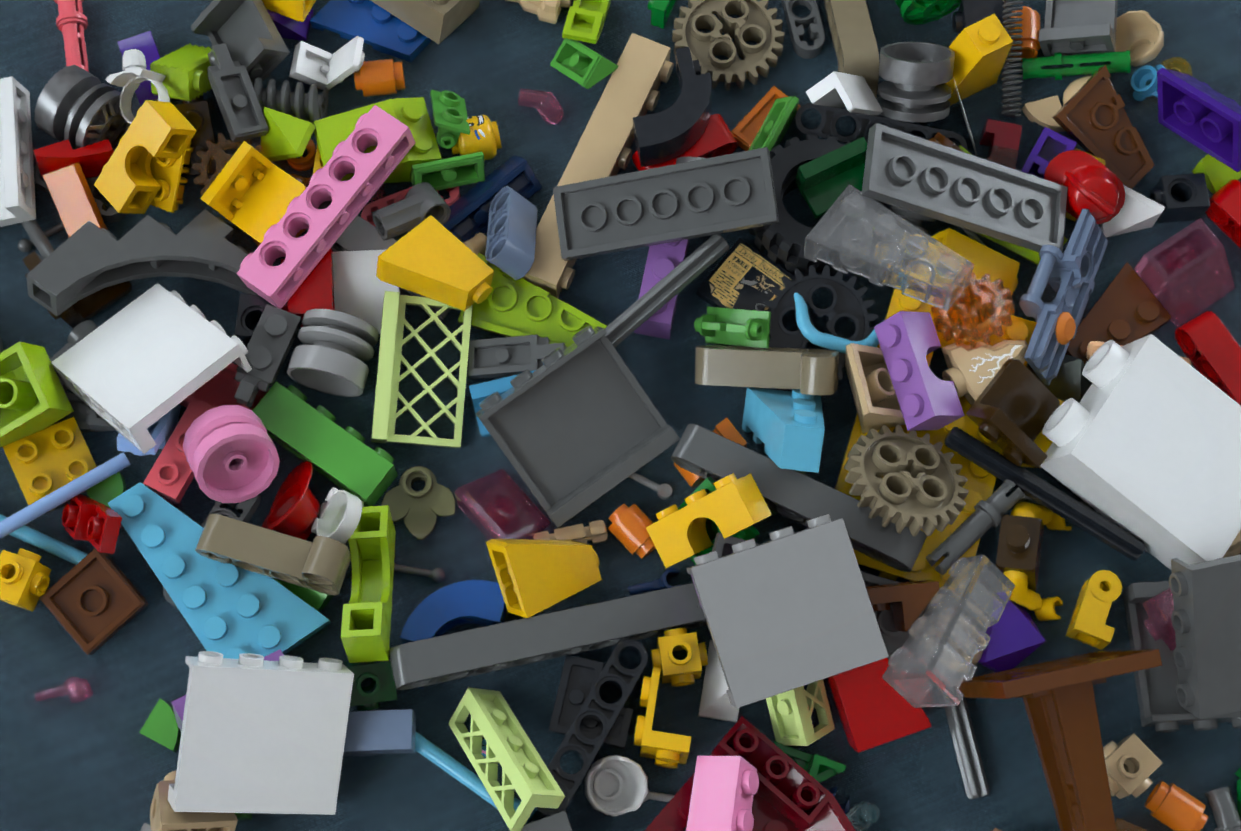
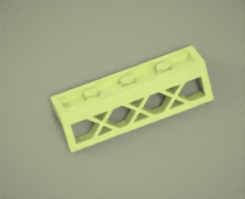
[766,679,835,746]
[448,687,565,831]

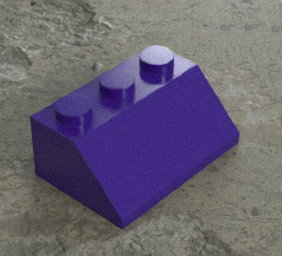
[1157,68,1241,172]

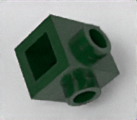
[343,656,397,711]

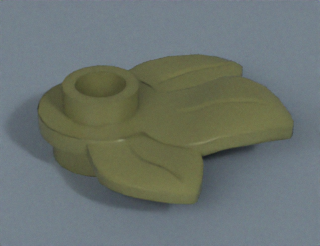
[381,466,455,540]

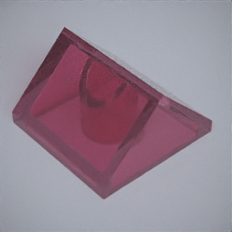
[454,469,551,541]

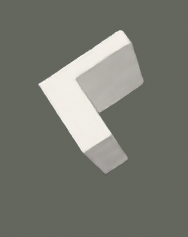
[806,71,883,116]

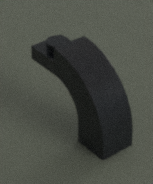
[633,47,712,167]

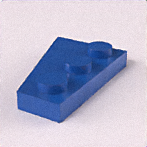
[310,0,432,62]

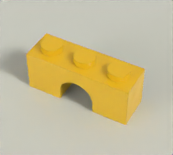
[94,100,197,214]
[646,473,772,568]

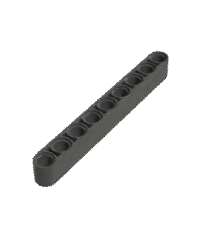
[389,583,708,690]

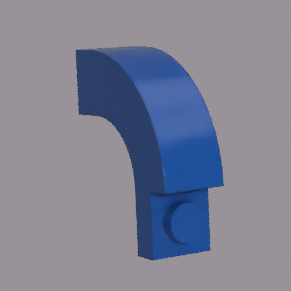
[400,580,507,689]

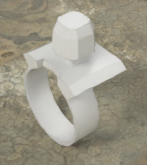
[105,49,170,124]
[311,487,364,544]

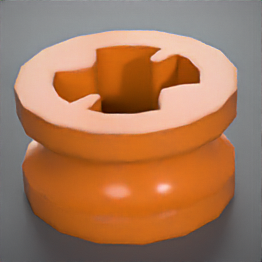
[287,138,316,171]

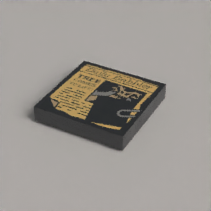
[696,238,795,312]

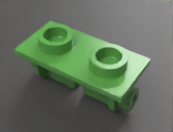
[430,90,470,149]
[694,307,771,349]

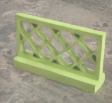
[371,291,472,448]

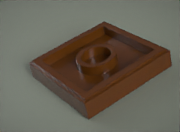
[39,549,149,655]

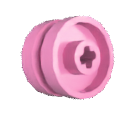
[183,405,280,503]

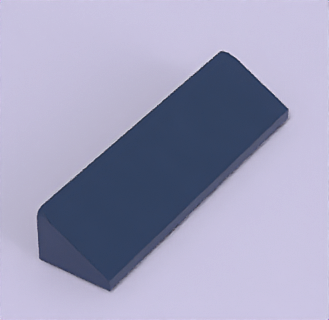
[443,155,542,243]

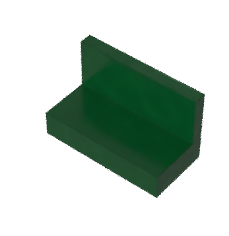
[795,137,867,218]

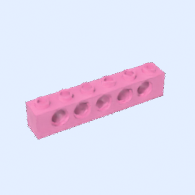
[237,105,416,309]

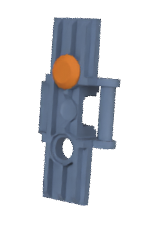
[1019,209,1109,385]

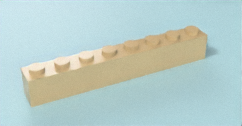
[522,33,674,298]

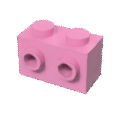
[686,756,759,831]

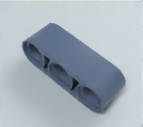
[485,186,538,280]

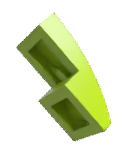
[562,0,611,44]

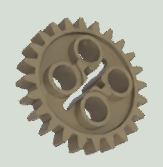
[672,0,785,91]
[844,424,969,537]

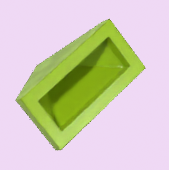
[260,107,316,162]

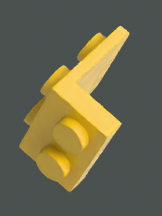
[200,141,307,244]
[634,667,691,768]

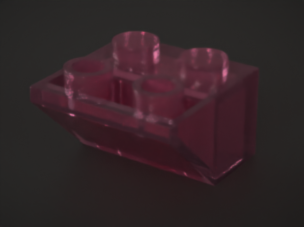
[1134,218,1235,327]

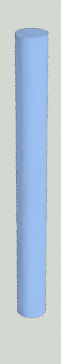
[0,452,131,539]

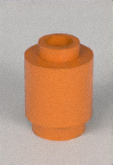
[1008,6,1041,61]
[354,59,405,97]
[608,503,655,559]
[1144,780,1208,831]

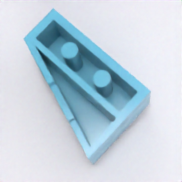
[742,387,825,473]

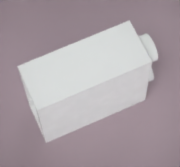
[1040,334,1241,571]

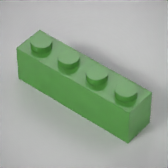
[252,381,398,507]

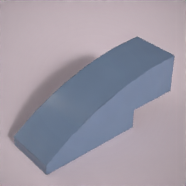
[343,709,416,756]

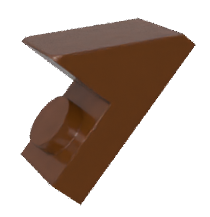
[866,580,939,632]

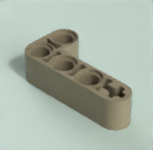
[823,0,880,98]
[695,345,839,395]
[195,513,351,595]

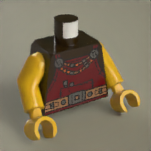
[996,502,1072,621]

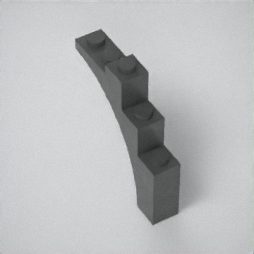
[27,209,258,316]

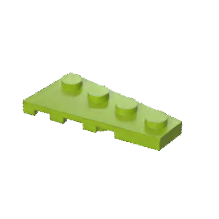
[458,253,607,347]

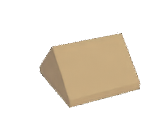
[845,343,905,434]

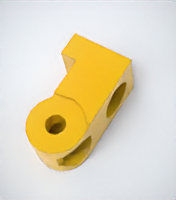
[1065,570,1122,650]

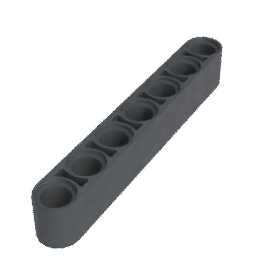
[671,424,927,572]

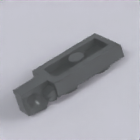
[207,43,269,143]
[234,304,302,408]
[467,334,568,380]

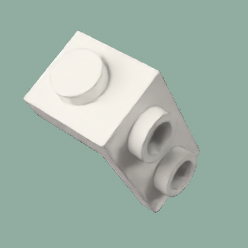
[289,36,365,91]

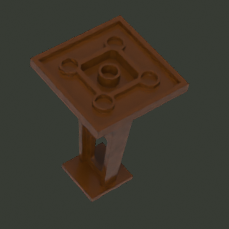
[951,649,1163,831]

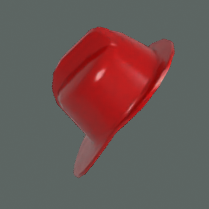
[1044,150,1126,225]
[261,461,321,540]

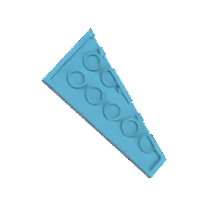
[108,482,331,659]

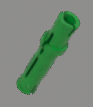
[1022,50,1131,81]

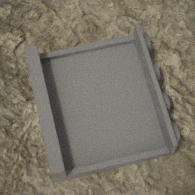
[686,514,889,708]

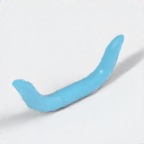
[793,292,885,354]

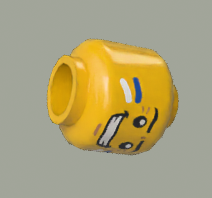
[451,114,502,161]

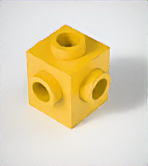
[0,548,52,612]
[651,628,708,687]

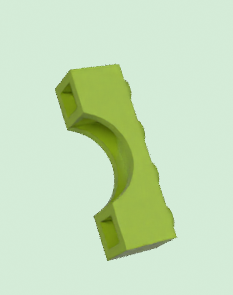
[341,505,396,663]

